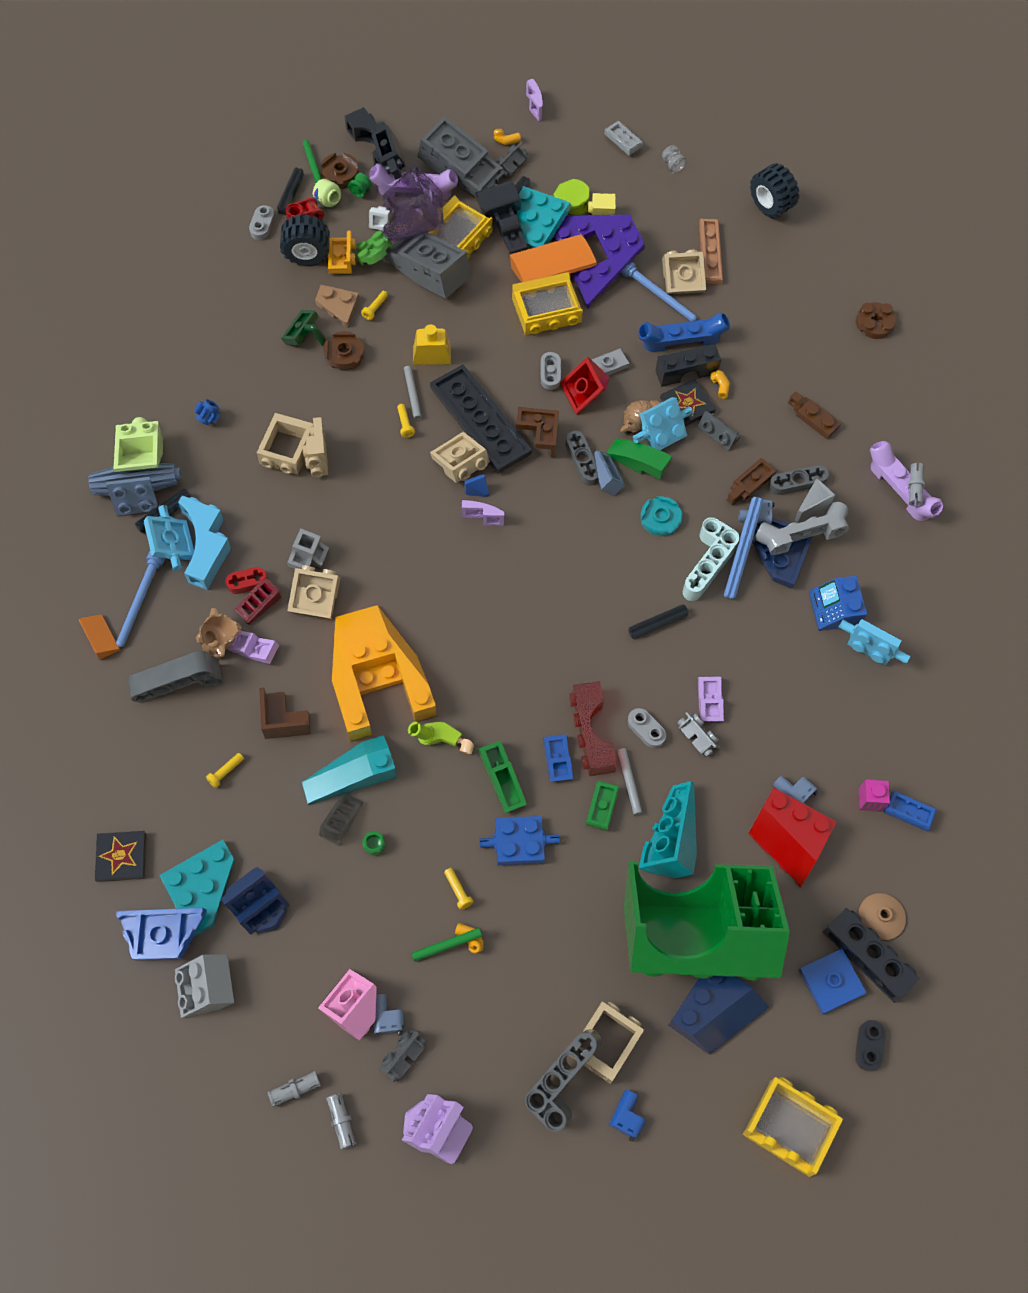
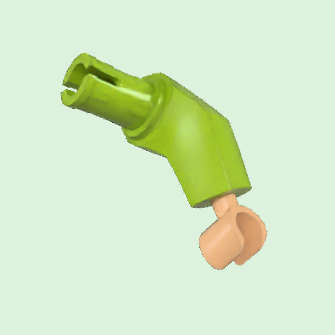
[408,722,474,754]

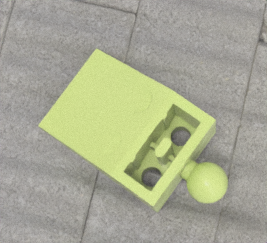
[114,417,163,472]

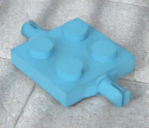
[633,397,693,450]
[144,505,194,571]
[838,619,910,665]

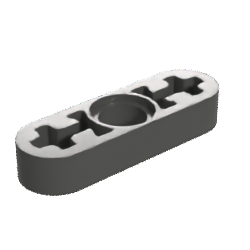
[566,431,599,485]
[769,465,829,495]

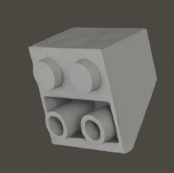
[175,954,234,1018]

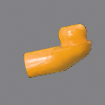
[494,128,521,146]
[710,370,730,399]
[455,923,484,954]

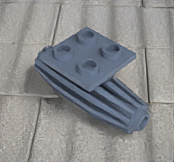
[88,463,181,516]

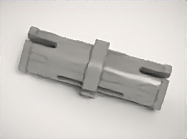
[908,463,925,507]
[268,1071,321,1107]
[326,1093,356,1149]

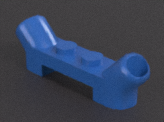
[638,312,730,352]

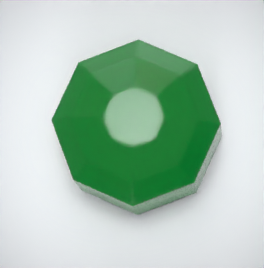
[362,831,386,856]

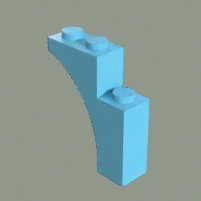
[178,496,231,590]

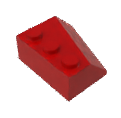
[748,787,836,888]

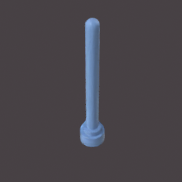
[620,262,697,321]
[116,551,166,647]

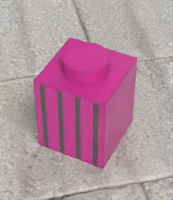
[859,780,890,812]

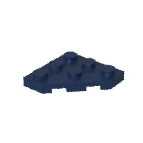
[752,517,813,588]

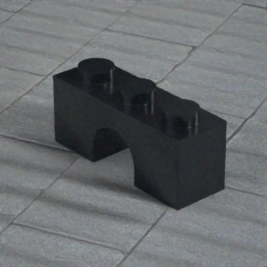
[655,344,721,387]

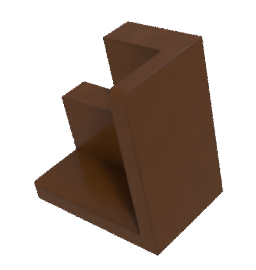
[516,407,559,458]
[259,687,310,739]

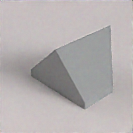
[794,479,835,522]

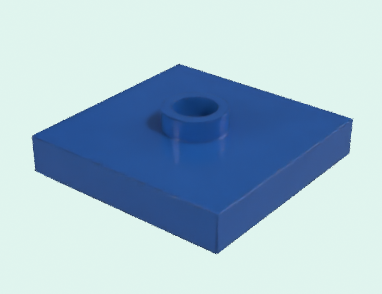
[799,949,866,1015]

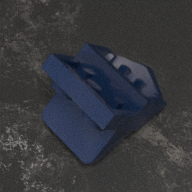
[221,867,290,935]

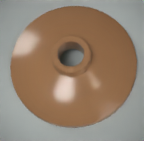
[858,893,906,941]

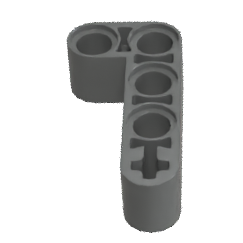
[128,651,223,702]
[525,1029,602,1132]

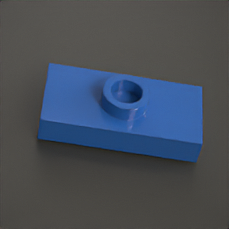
[884,790,937,832]

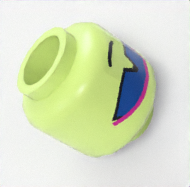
[313,179,341,207]

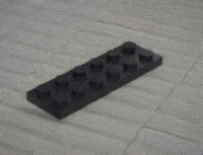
[430,364,532,473]

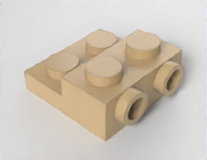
[662,250,706,295]
[303,417,328,478]
[430,432,490,483]
[288,565,341,619]

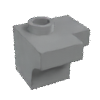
[287,528,329,569]

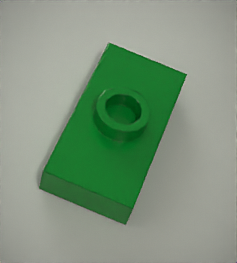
[585,780,620,831]

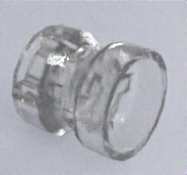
[662,145,687,173]

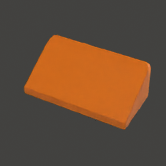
[78,614,120,660]

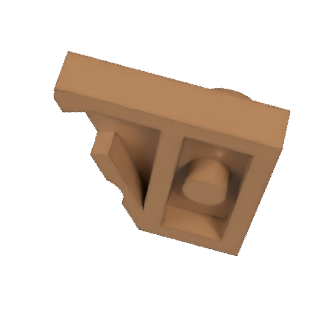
[315,285,359,327]

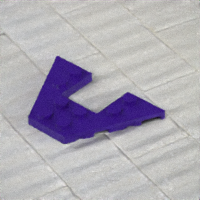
[554,215,645,308]

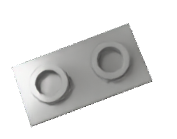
[678,712,721,757]

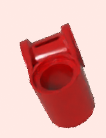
[286,197,324,220]

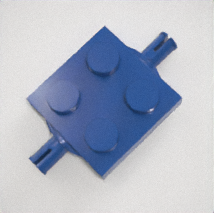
[480,816,560,865]

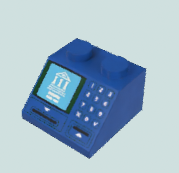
[809,576,867,631]

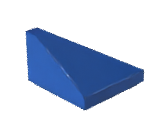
[464,474,489,497]

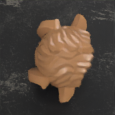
[620,400,660,433]
[196,608,242,659]

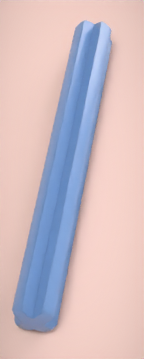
[724,497,763,599]

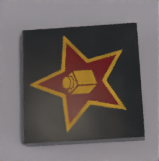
[660,379,716,426]
[95,831,146,882]

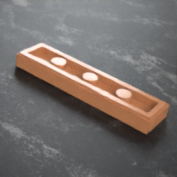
[699,219,723,284]

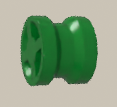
[348,173,372,198]

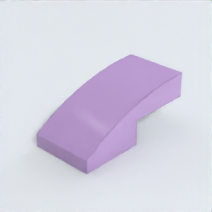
[526,78,542,121]
[462,500,504,526]
[228,631,279,664]
[698,677,724,721]

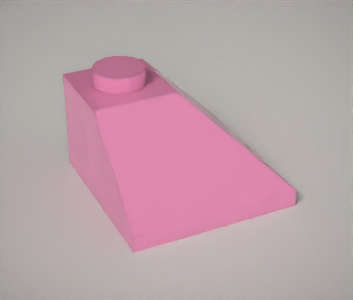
[318,969,377,1041]

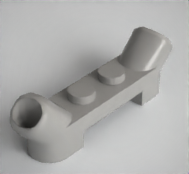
[755,502,849,555]

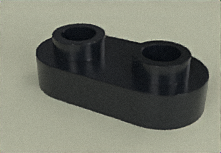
[855,1020,885,1071]

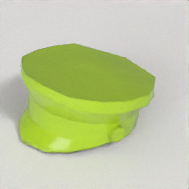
[553,179,590,215]

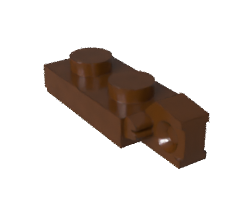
[788,391,841,439]
[726,458,777,506]

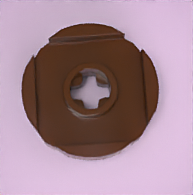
[321,153,359,189]
[856,302,897,339]
[324,331,364,369]

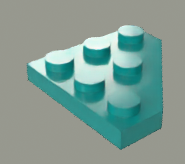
[517,186,572,249]
[159,840,235,938]

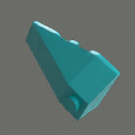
[302,735,397,805]
[639,781,697,878]

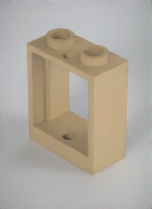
[257,413,314,475]
[569,1001,644,1084]

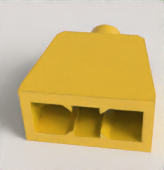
[413,324,451,365]

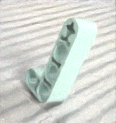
[683,518,739,601]

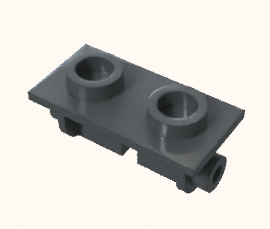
[496,141,528,178]
[697,411,740,451]
[379,1030,426,1082]

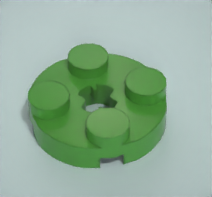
[356,231,393,265]

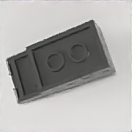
[417,116,505,197]
[384,230,472,299]

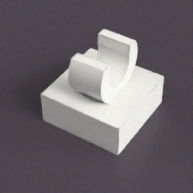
[369,206,390,231]

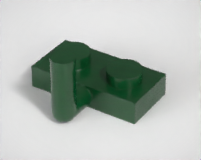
[281,310,327,346]

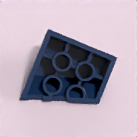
[668,976,769,1055]

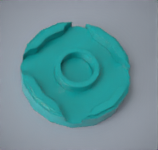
[640,496,683,536]

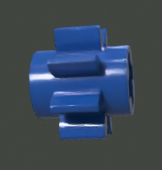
[195,399,221,425]

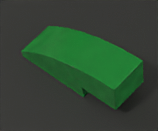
[606,438,672,480]
[478,740,527,813]

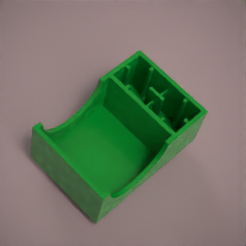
[623,861,790,980]

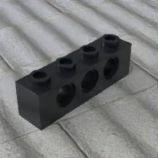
[822,908,920,1003]

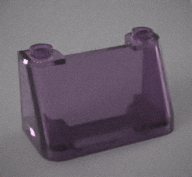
[383,165,444,242]

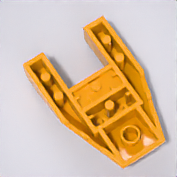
[332,605,437,742]

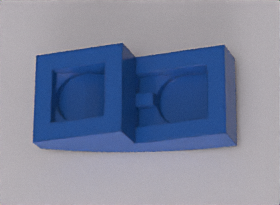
[543,734,573,782]

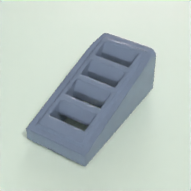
[594,450,625,495]

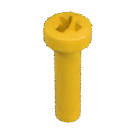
[361,291,388,321]
[397,404,415,438]
[206,753,244,788]
[444,868,474,910]

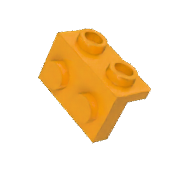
[328,231,356,274]

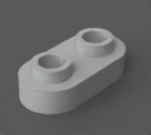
[249,205,275,240]
[540,352,561,390]
[627,708,666,748]

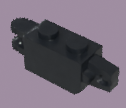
[372,122,406,180]

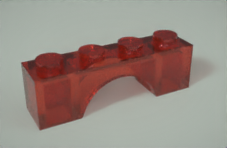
[569,681,617,776]

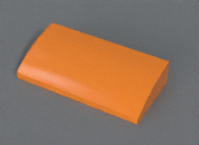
[510,234,597,282]

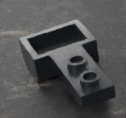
[476,180,528,255]

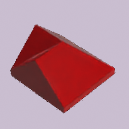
[560,357,610,415]

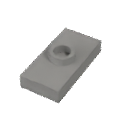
[604,121,643,156]
[592,349,629,375]

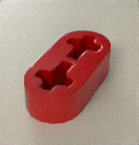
[226,567,268,594]

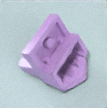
[402,1094,473,1164]

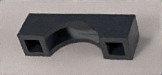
[345,107,403,167]

